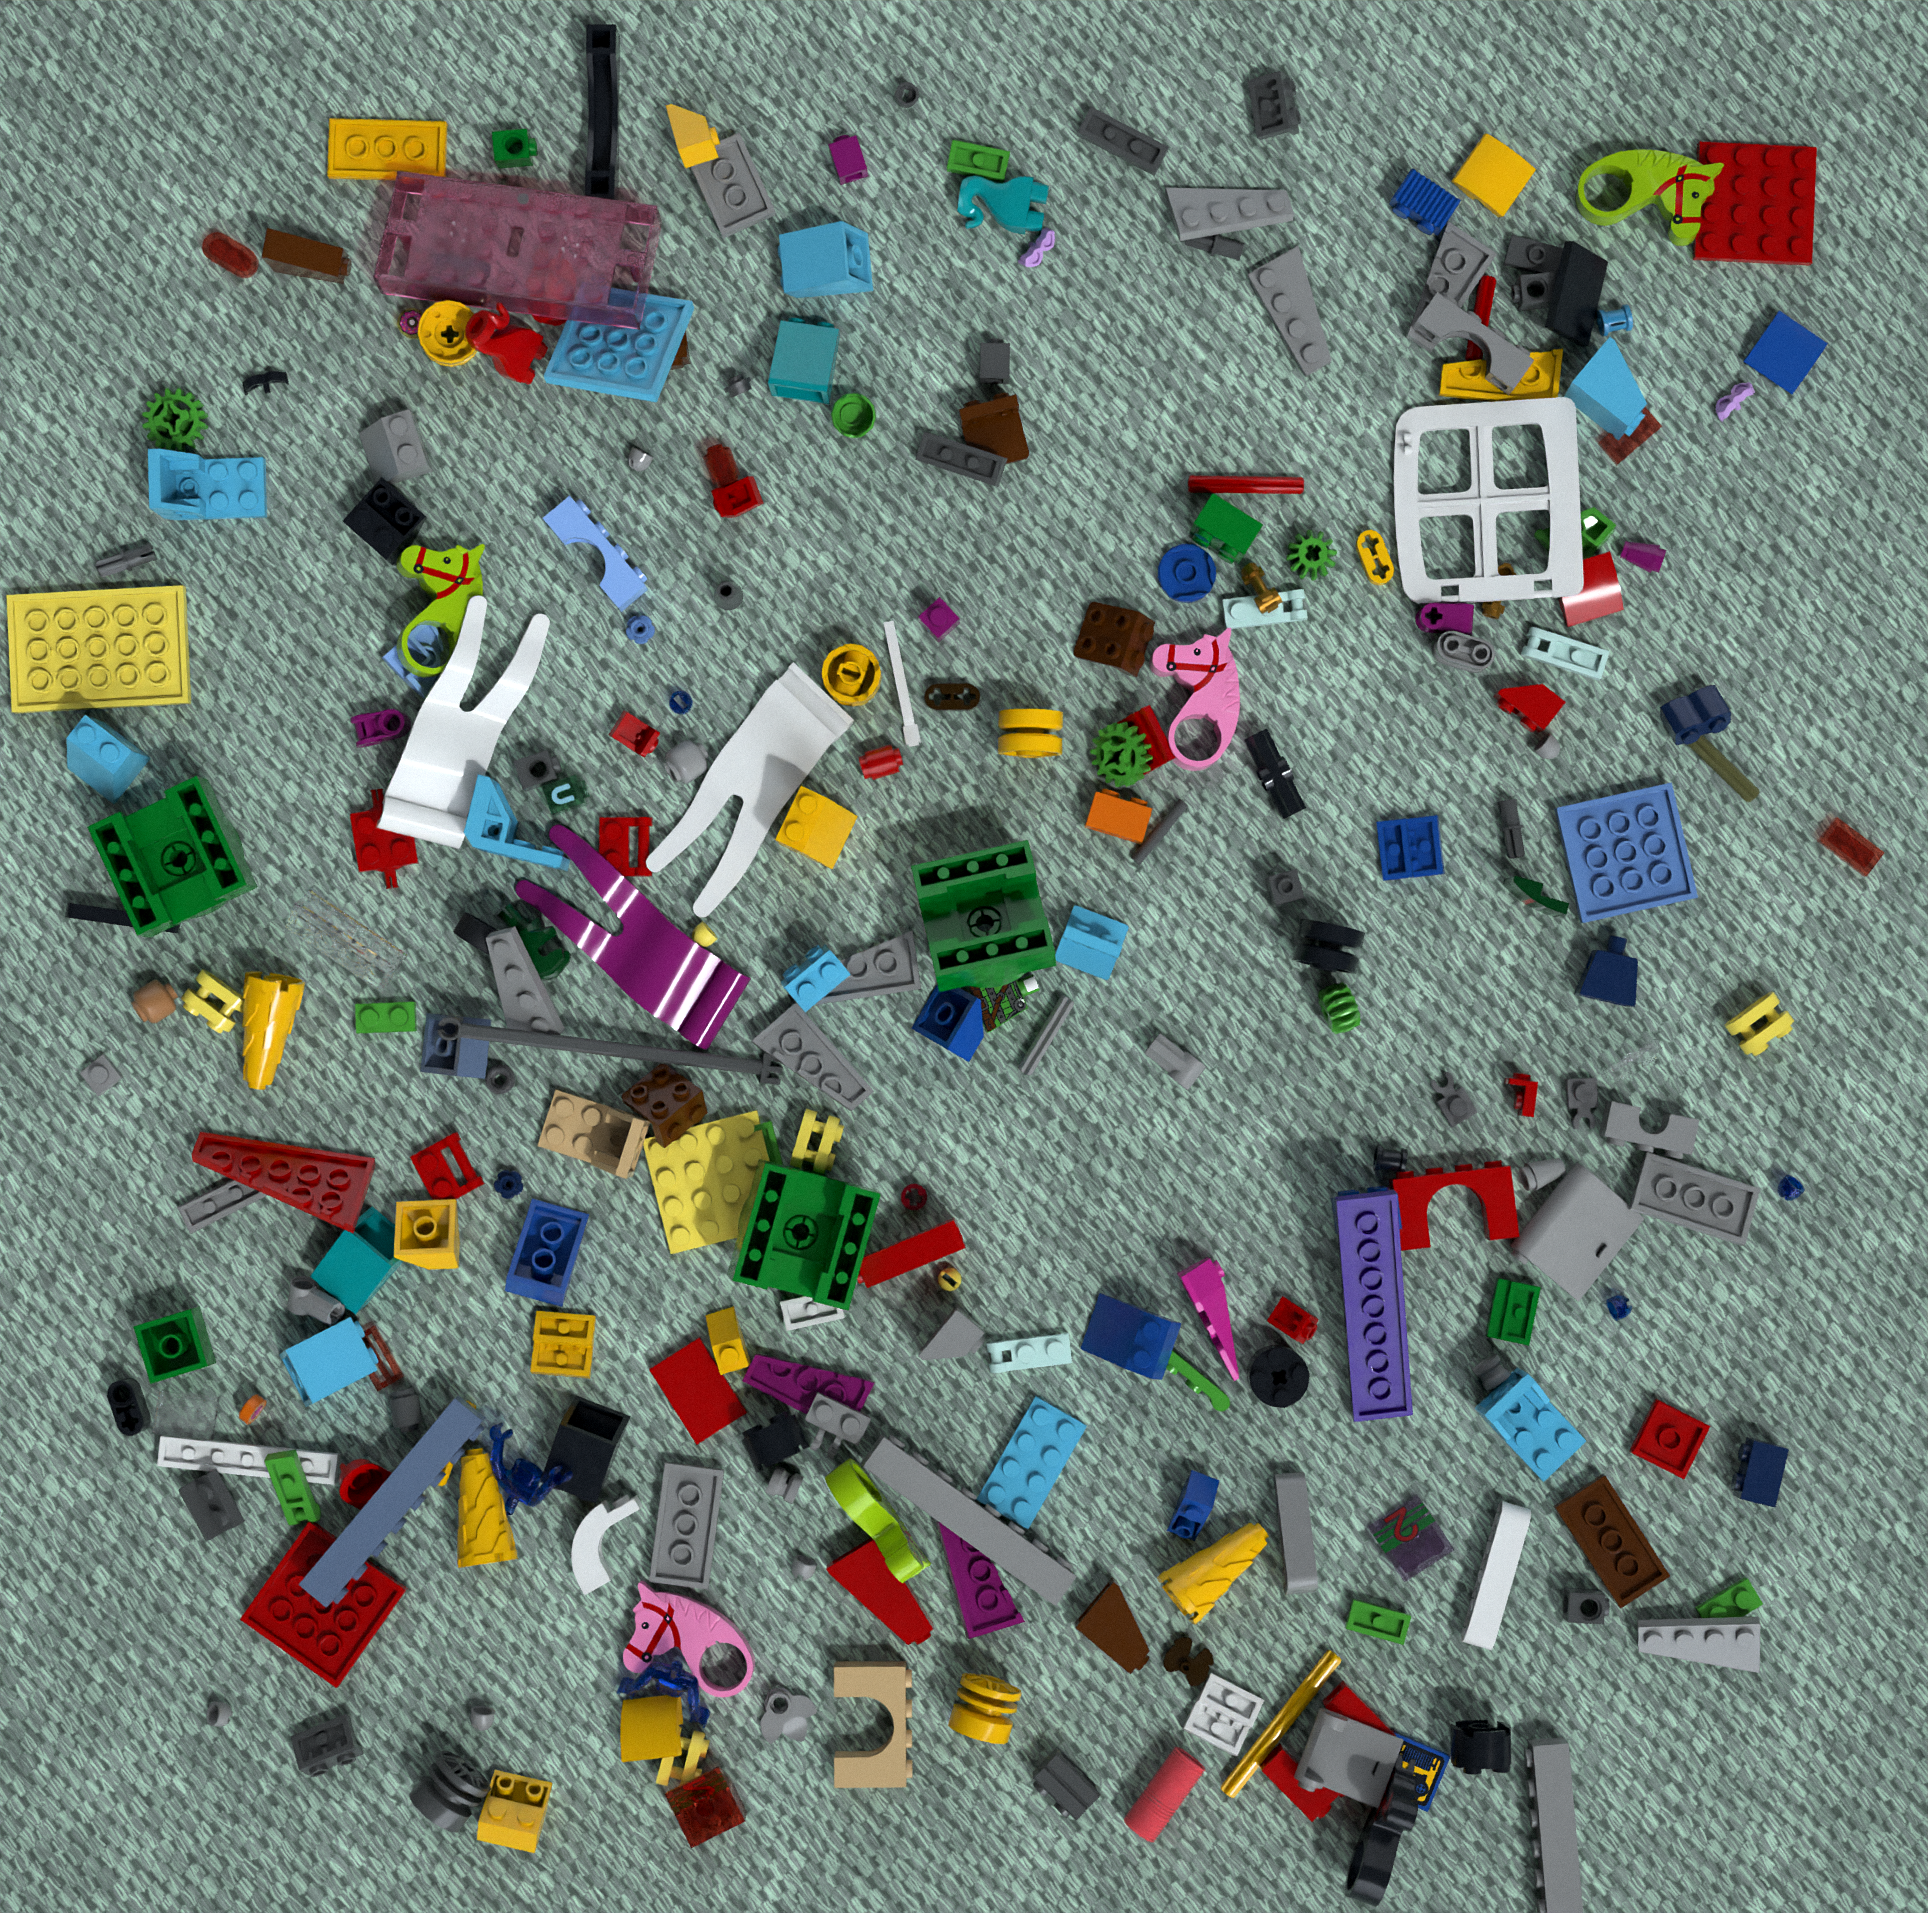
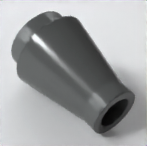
[714,581,743,610]

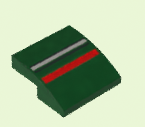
[1503,876,1569,917]

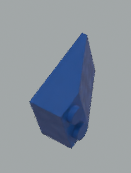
[505,1199,589,1307]
[1080,1293,1182,1380]

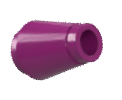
[1620,541,1667,573]

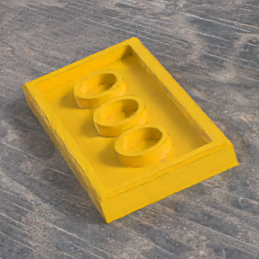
[327,118,448,182]

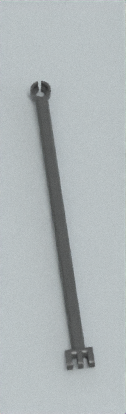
[438,1017,782,1085]

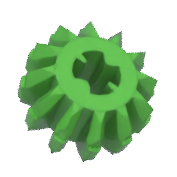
[1286,530,1337,581]
[1318,982,1361,1034]

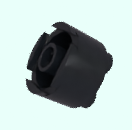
[1247,1345,1310,1408]
[741,1411,810,1473]
[1450,1720,1512,1775]

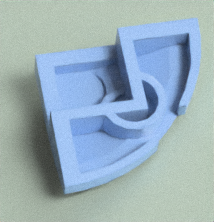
[382,625,444,700]

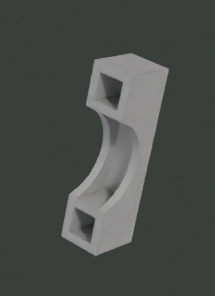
[1413,292,1534,395]

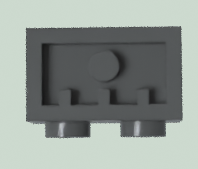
[1248,71,1301,140]
[179,1469,245,1541]
[291,1714,364,1777]

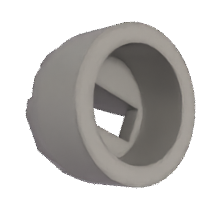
[628,447,654,471]
[1534,733,1560,759]
[791,1555,817,1581]
[206,1701,233,1727]
[470,1706,495,1731]

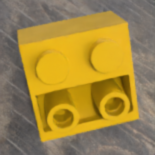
[477,1770,553,1853]

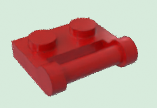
[599,817,653,877]
[410,1132,485,1200]

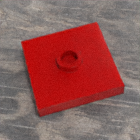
[1629,1399,1711,1479]

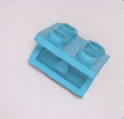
[1055,906,1129,980]
[781,944,851,1012]

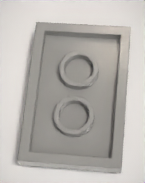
[691,132,776,239]

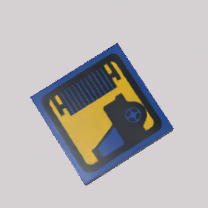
[1394,1731,1450,1812]

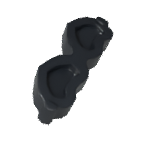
[242,371,289,395]

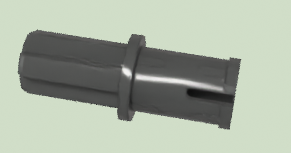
[1185,234,1244,261]
[95,542,157,577]
[1497,799,1525,859]

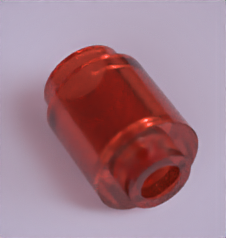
[703,444,740,488]

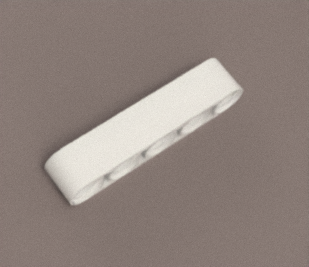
[1461,1501,1531,1650]

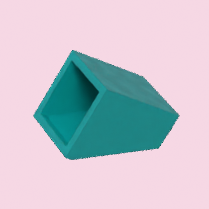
[768,318,840,404]
[310,1206,403,1315]

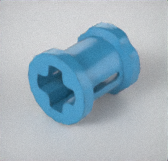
[1596,304,1633,337]

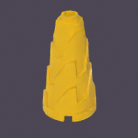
[242,971,305,1090]
[457,1448,518,1568]
[1157,1522,1269,1625]

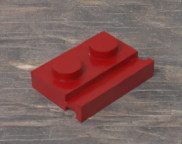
[1117,705,1176,775]

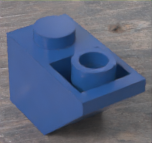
[1167,1470,1220,1541]

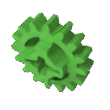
[142,388,208,452]
[1090,722,1153,787]

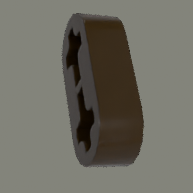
[924,683,980,711]

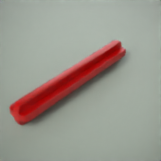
[1188,475,1304,494]

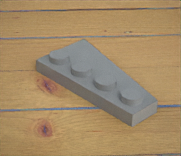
[1165,188,1294,241]
[1406,221,1497,353]
[1247,246,1332,377]
[486,926,565,1047]
[815,930,921,1005]
[751,1003,874,1111]
[1637,1617,1760,1673]

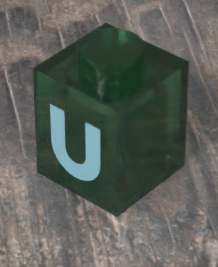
[542,775,591,816]

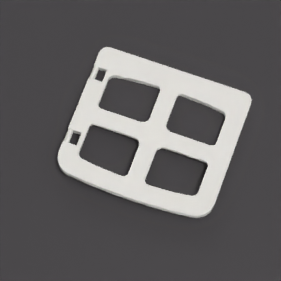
[1394,397,1584,605]

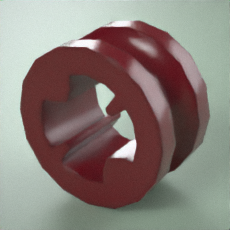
[901,1183,927,1210]

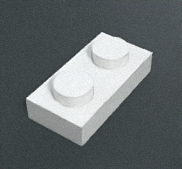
[780,1296,845,1331]

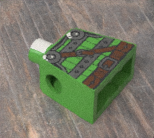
[968,974,1040,1033]

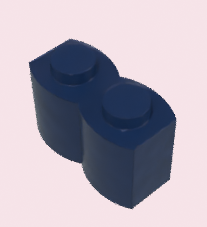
[1660,685,1731,745]

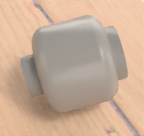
[663,740,709,784]

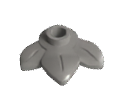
[760,1687,817,1744]

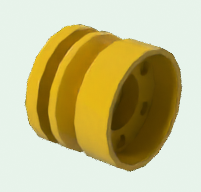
[418,300,477,367]
[948,1673,1022,1744]

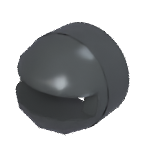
[894,82,919,108]

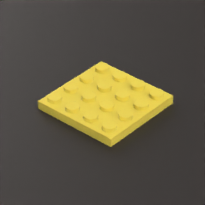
[643,1110,770,1254]

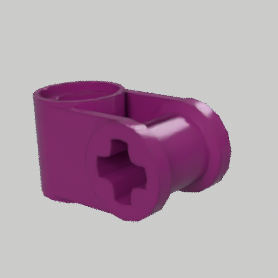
[1415,603,1474,636]
[350,709,411,748]

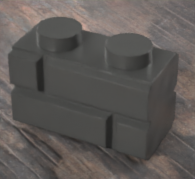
[1032,1747,1101,1820]

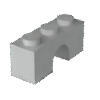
[1599,1101,1699,1159]

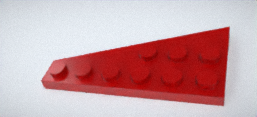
[192,1132,376,1233]

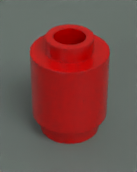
[858,744,904,780]

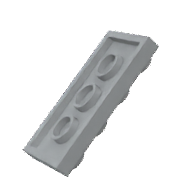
[1629,1152,1760,1246]
[649,1462,725,1590]

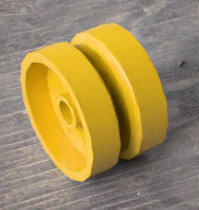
[998,709,1063,758]

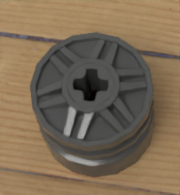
[409,1751,491,1833]

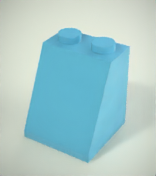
[778,221,873,298]
[1564,337,1647,441]
[66,715,151,804]
[279,1317,379,1407]

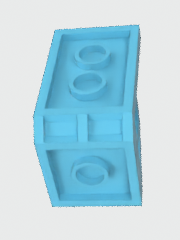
[148,448,267,520]
[464,775,570,871]
[1474,1367,1586,1482]

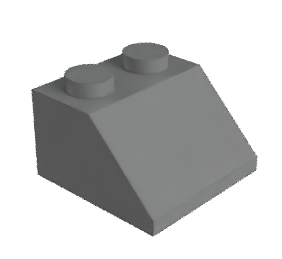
[359,409,433,485]
[918,1306,985,1360]

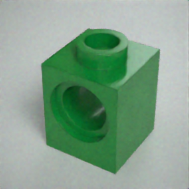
[492,129,538,169]

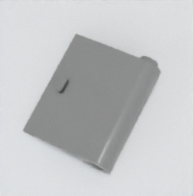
[1510,1162,1645,1302]

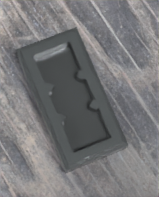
[1503,235,1563,277]

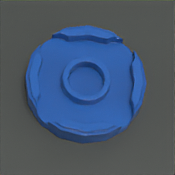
[1158,544,1216,603]

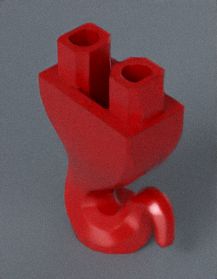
[465,303,548,384]

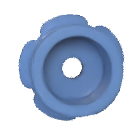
[626,615,655,644]

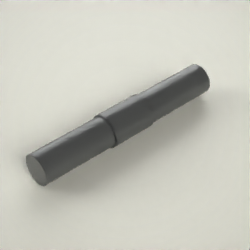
[1131,799,1188,865]

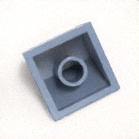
[420,1013,491,1079]

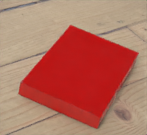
[649,1337,747,1445]

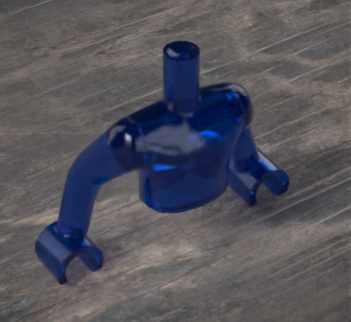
[489,1423,573,1515]
[616,1661,711,1728]

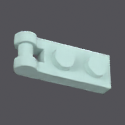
[1222,589,1308,630]
[1521,627,1610,681]
[986,1333,1072,1373]

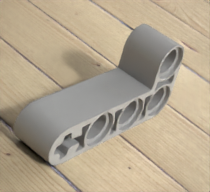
[1274,1472,1318,1595]

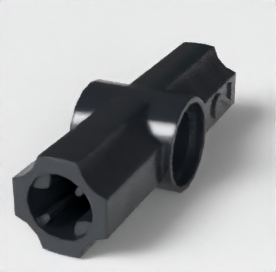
[1244,729,1306,819]

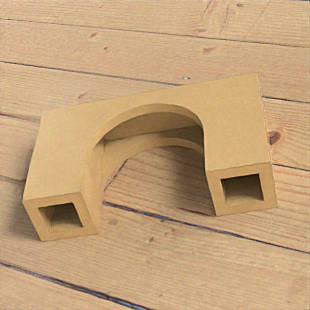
[834,1661,913,1788]

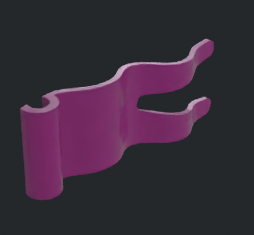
[516,825,751,1050]

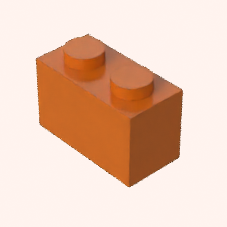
[1085,789,1153,844]

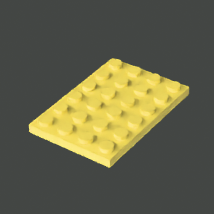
[6,585,191,714]

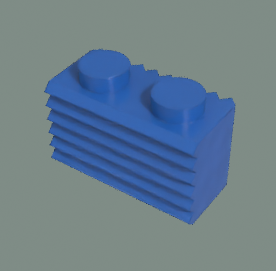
[1389,169,1461,236]

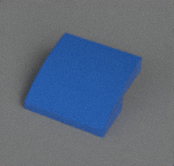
[1743,310,1828,394]
[1376,815,1445,881]

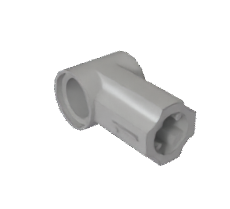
[1144,1033,1206,1090]
[287,1276,345,1327]

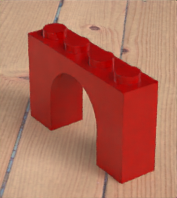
[1389,1160,1520,1251]
[1260,1680,1397,1822]

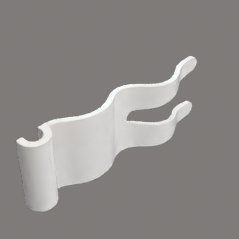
[376,596,550,849]
[646,662,854,918]

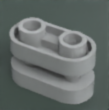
[1432,631,1495,673]

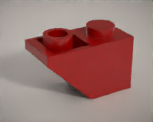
[1493,684,1566,733]

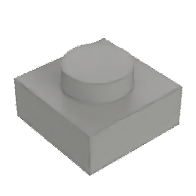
[80,1054,124,1096]

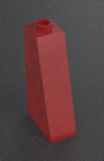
[857,1217,966,1288]
[826,1537,934,1645]

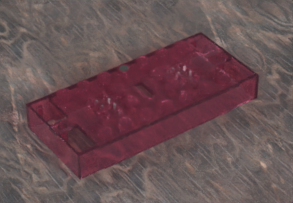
[373,171,662,330]

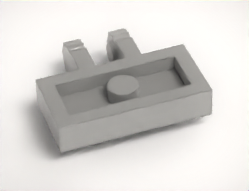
[805,1392,872,1460]

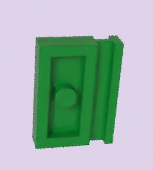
[1485,1278,1541,1346]

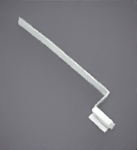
[883,621,921,747]

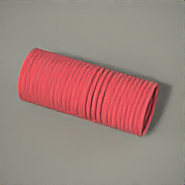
[1124,1747,1205,1843]

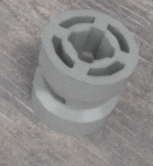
[765,1465,804,1504]

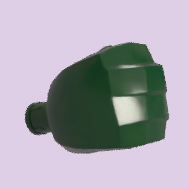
[497,903,571,981]

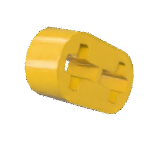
[1355,530,1394,585]

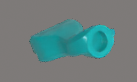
[957,176,1049,235]

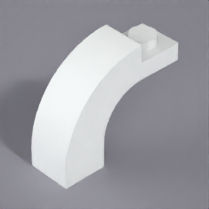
[571,1494,642,1595]

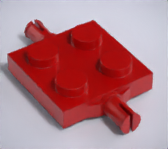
[350,789,419,889]

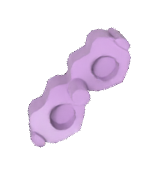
[1018,227,1055,267]
[1715,382,1755,422]

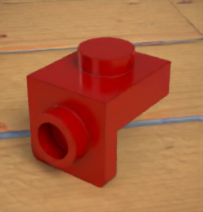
[711,476,764,518]
[608,710,660,757]

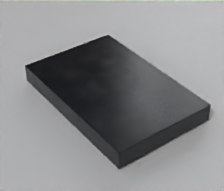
[1545,241,1608,347]

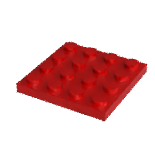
[1693,141,1817,266]
[240,1521,408,1688]

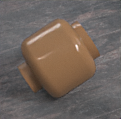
[131,980,178,1024]

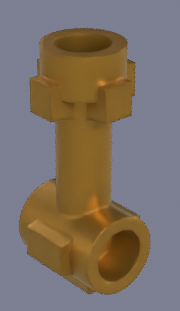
[1481,562,1516,619]
[1241,563,1283,614]

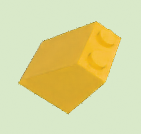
[775,786,858,870]

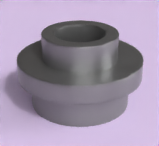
[724,374,752,398]
[485,1065,515,1094]

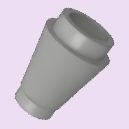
[1518,1158,1566,1191]

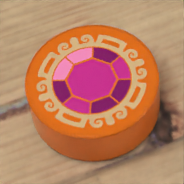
[239,1394,267,1425]

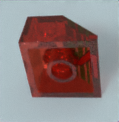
[665,1766,747,1848]

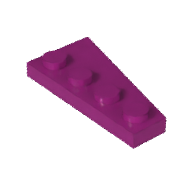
[742,1353,875,1415]
[936,1521,1025,1639]

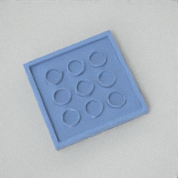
[1554,782,1698,924]

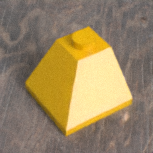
[394,1199,460,1270]

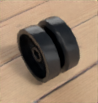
[1292,919,1365,974]

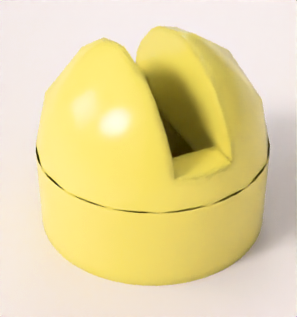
[692,921,718,947]
[938,1267,961,1291]

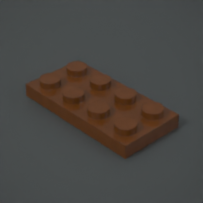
[1553,1474,1670,1609]

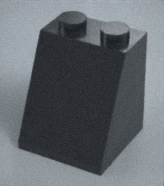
[540,1395,631,1504]

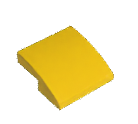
[1451,133,1536,217]
[530,1311,596,1379]
[620,1693,683,1762]

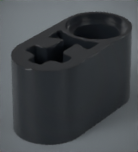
[107,1378,151,1436]

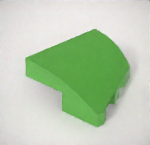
[1534,507,1616,559]

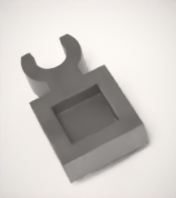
[1430,1072,1478,1127]
[1565,1078,1598,1129]

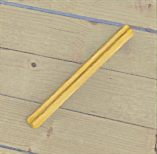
[1221,1650,1341,1798]

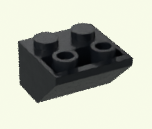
[343,477,427,565]

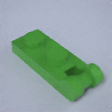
[1166,1350,1230,1412]
[264,1449,321,1525]

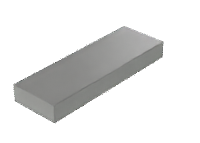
[177,1180,268,1234]

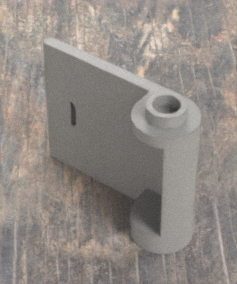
[1294,1708,1404,1808]

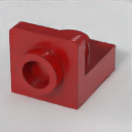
[1504,1073,1538,1117]
[1267,1296,1319,1344]

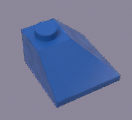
[911,985,984,1062]

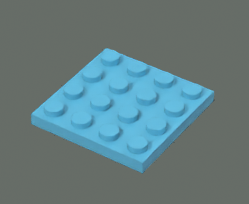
[544,283,694,402]

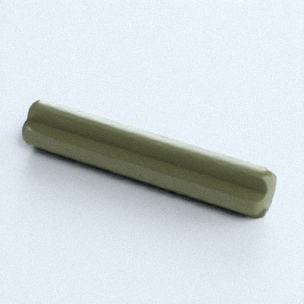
[1688,735,1760,802]

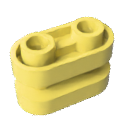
[181,969,245,1034]
[1724,991,1794,1056]
[790,1108,844,1175]
[656,1726,710,1792]

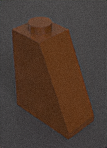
[262,228,352,284]
[1075,1577,1150,1674]

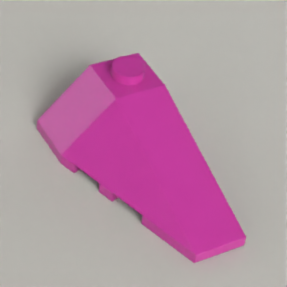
[1177,1257,1239,1381]

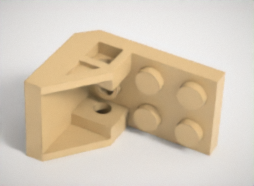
[537,1089,650,1179]

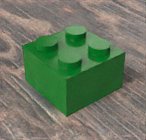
[1190,493,1263,564]
[133,1306,216,1384]

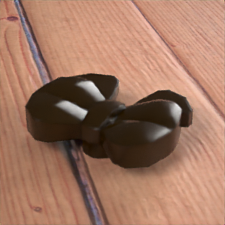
[1163,1637,1214,1686]

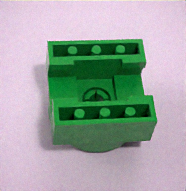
[87,776,258,938]
[911,840,1056,992]
[727,1159,881,1311]

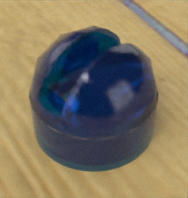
[669,691,693,715]
[1777,1175,1805,1201]
[1606,1295,1632,1321]

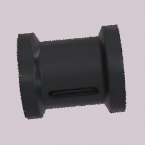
[1373,1144,1408,1172]

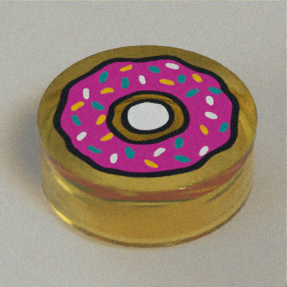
[397,308,423,339]

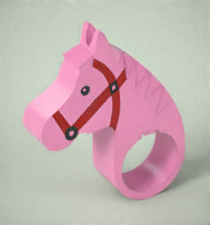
[1149,628,1240,771]
[623,1581,755,1697]

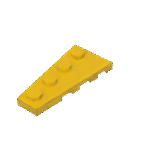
[1438,348,1563,402]

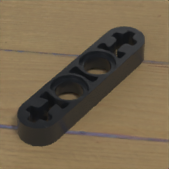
[65,903,181,934]

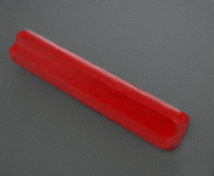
[1465,275,1496,361]

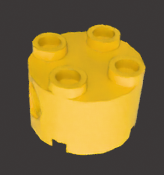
[821,643,882,707]

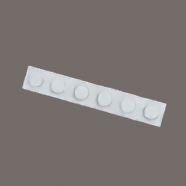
[157,1435,340,1485]

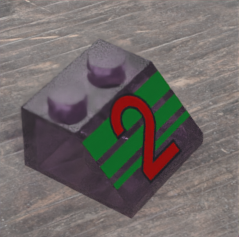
[1367,1494,1454,1583]

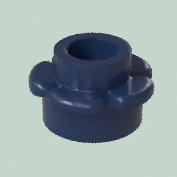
[494,1170,524,1199]

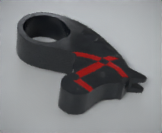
[1345,1754,1418,1907]

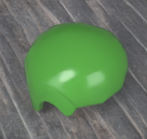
[831,393,876,438]

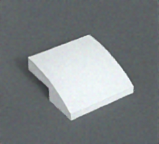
[1182,1673,1264,1756]

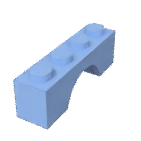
[543,495,648,612]

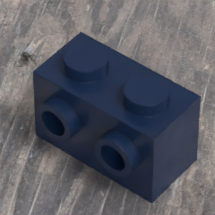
[1731,1437,1789,1507]

